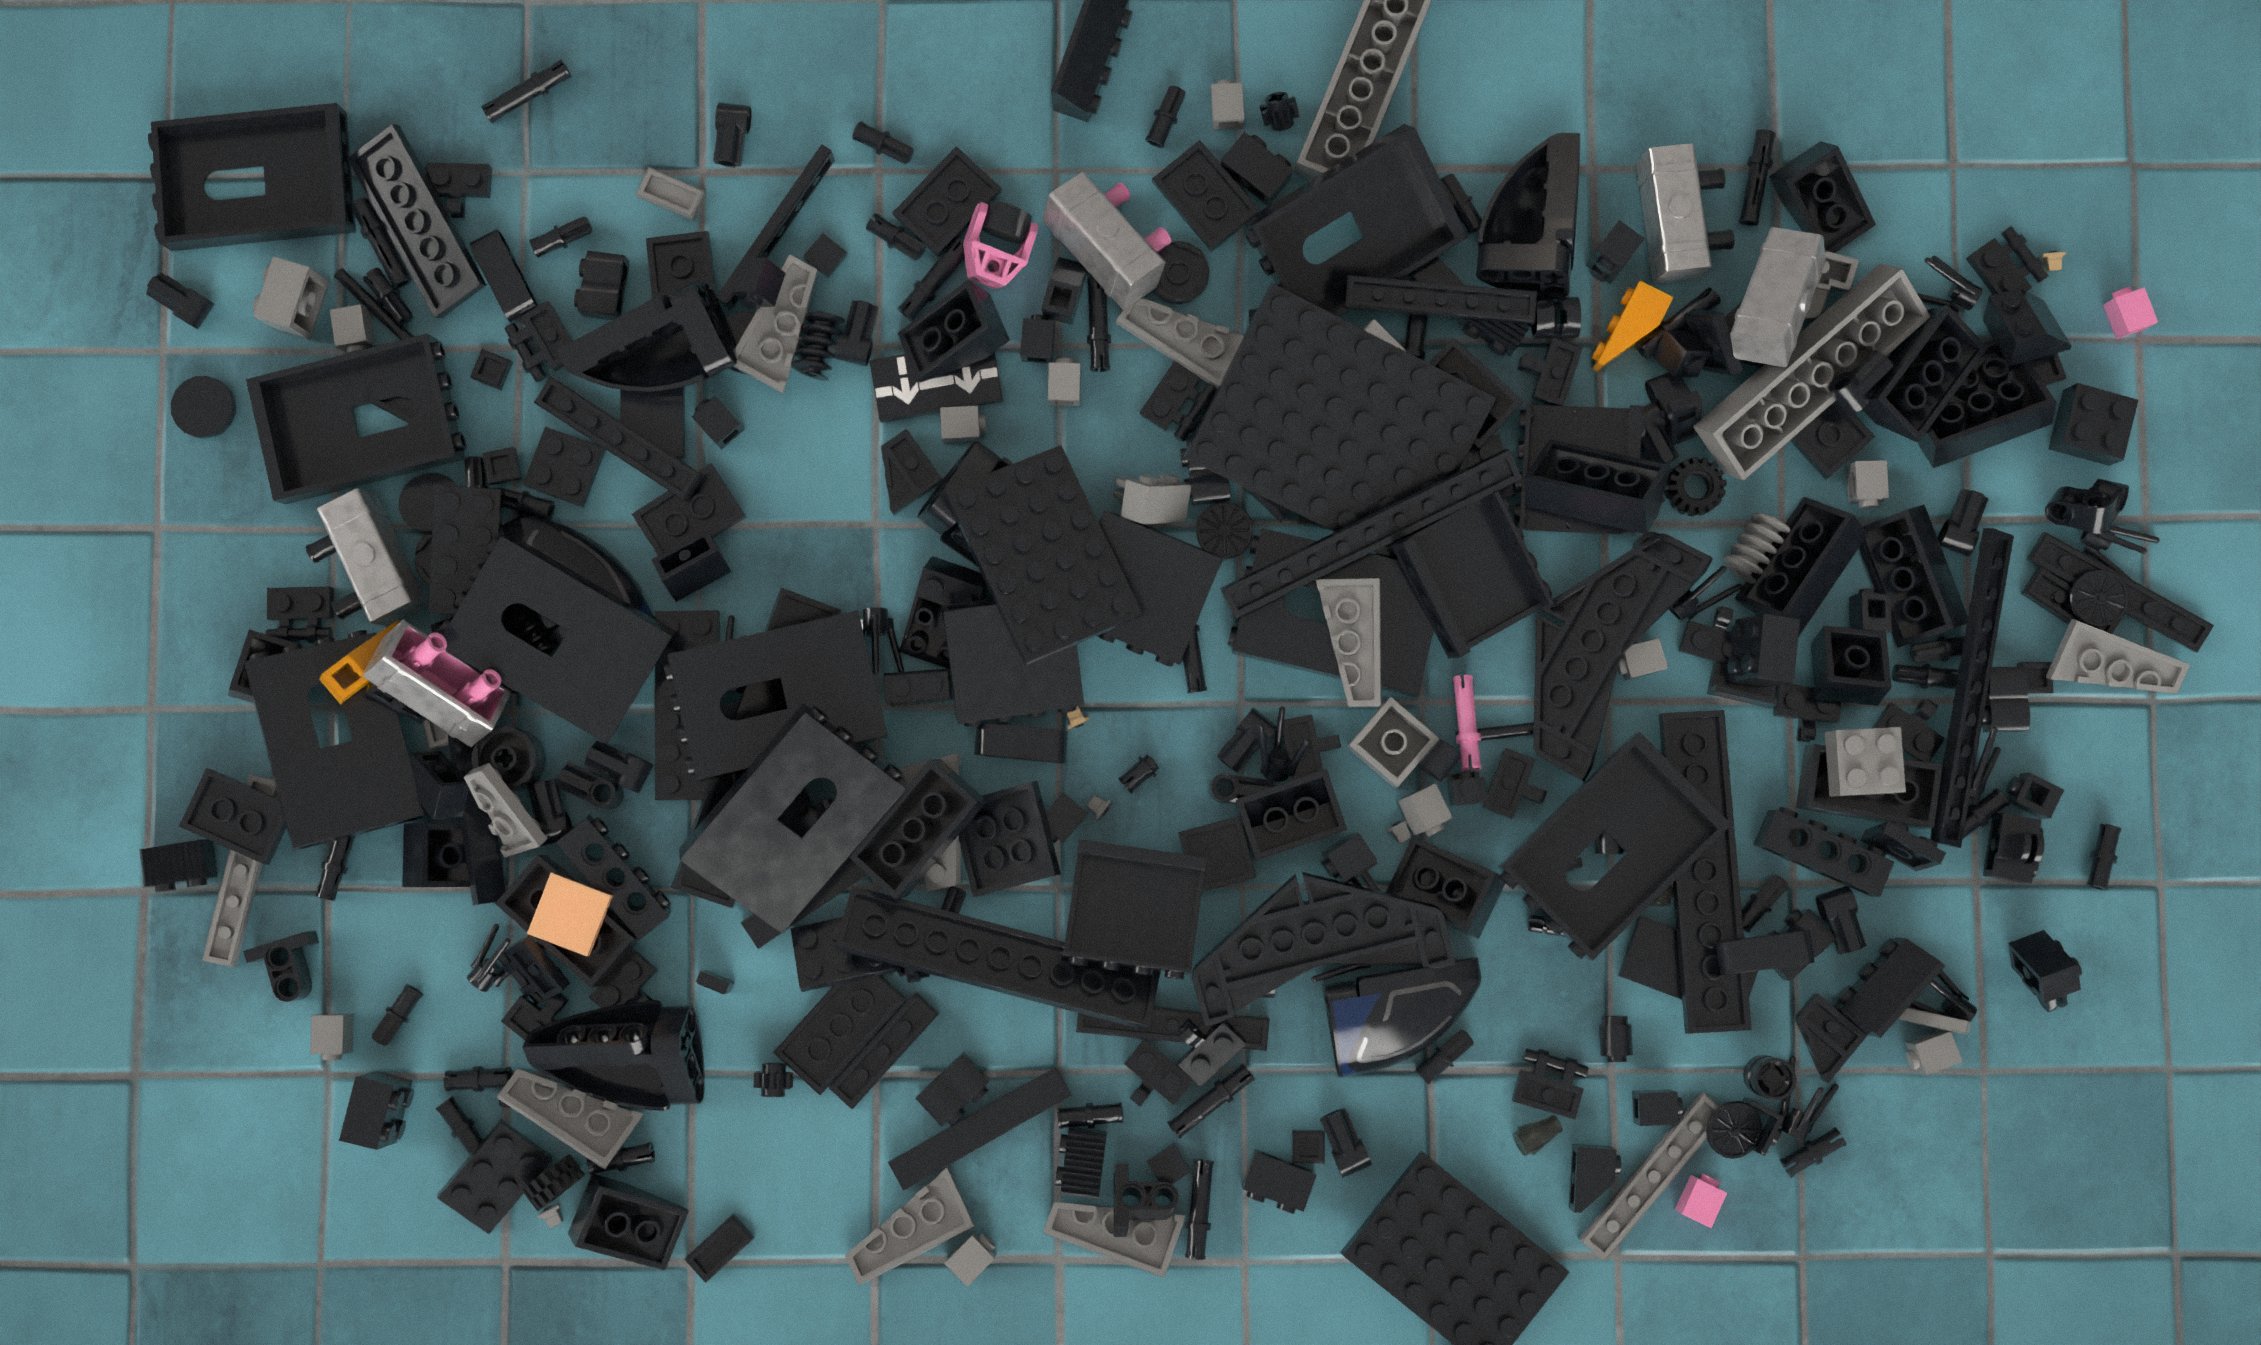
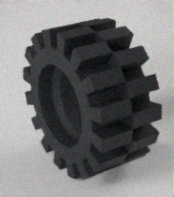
[1665,457,1727,517]
[522,1154,585,1211]

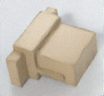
[2040,251,2066,271]
[1067,706,1089,729]

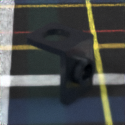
[1742,1097,1785,1156]

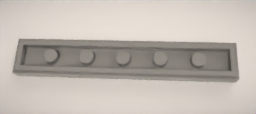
[202,774,279,967]
[1578,1091,1719,1261]

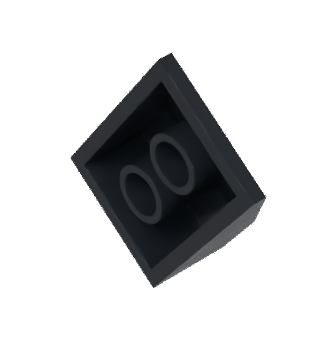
[1769,141,1876,253]
[898,279,1010,383]
[1386,837,1505,939]
[568,1173,689,1271]

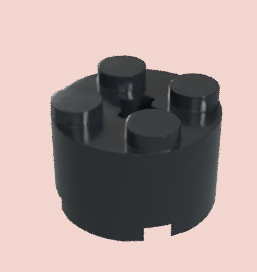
[472,726,545,792]

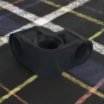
[2045,479,2129,534]

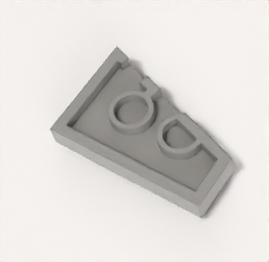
[464,763,548,858]

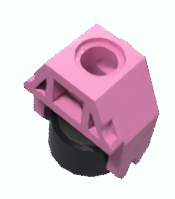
[963,200,1038,290]

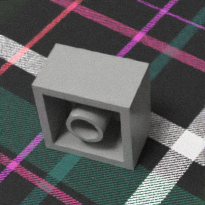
[253,257,330,341]
[1346,697,1440,788]
[1825,727,1906,797]

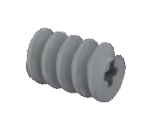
[1723,513,1790,584]

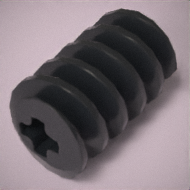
[791,311,845,381]
[502,603,559,654]

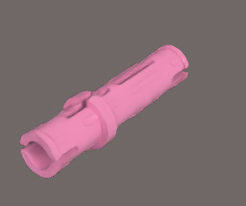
[1453,675,1482,772]

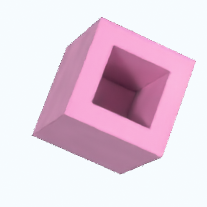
[2103,286,2158,339]
[1675,1174,1727,1228]

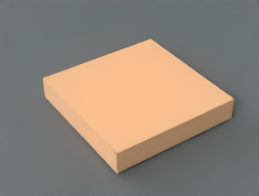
[527,873,613,956]

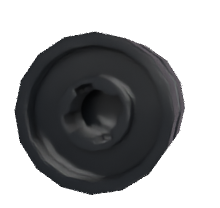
[1531,297,1581,339]
[1743,1055,1797,1101]

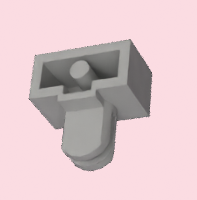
[1805,251,1859,319]
[1113,473,1191,524]

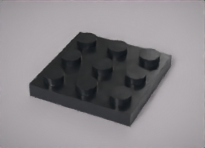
[959,781,1061,897]

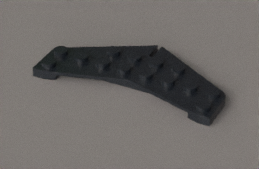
[1533,533,1713,782]
[1192,872,1456,1026]

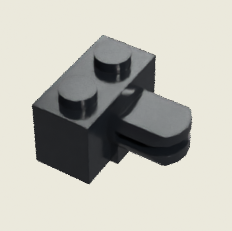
[1983,813,2045,883]
[1321,832,1380,891]
[2008,930,2082,1012]

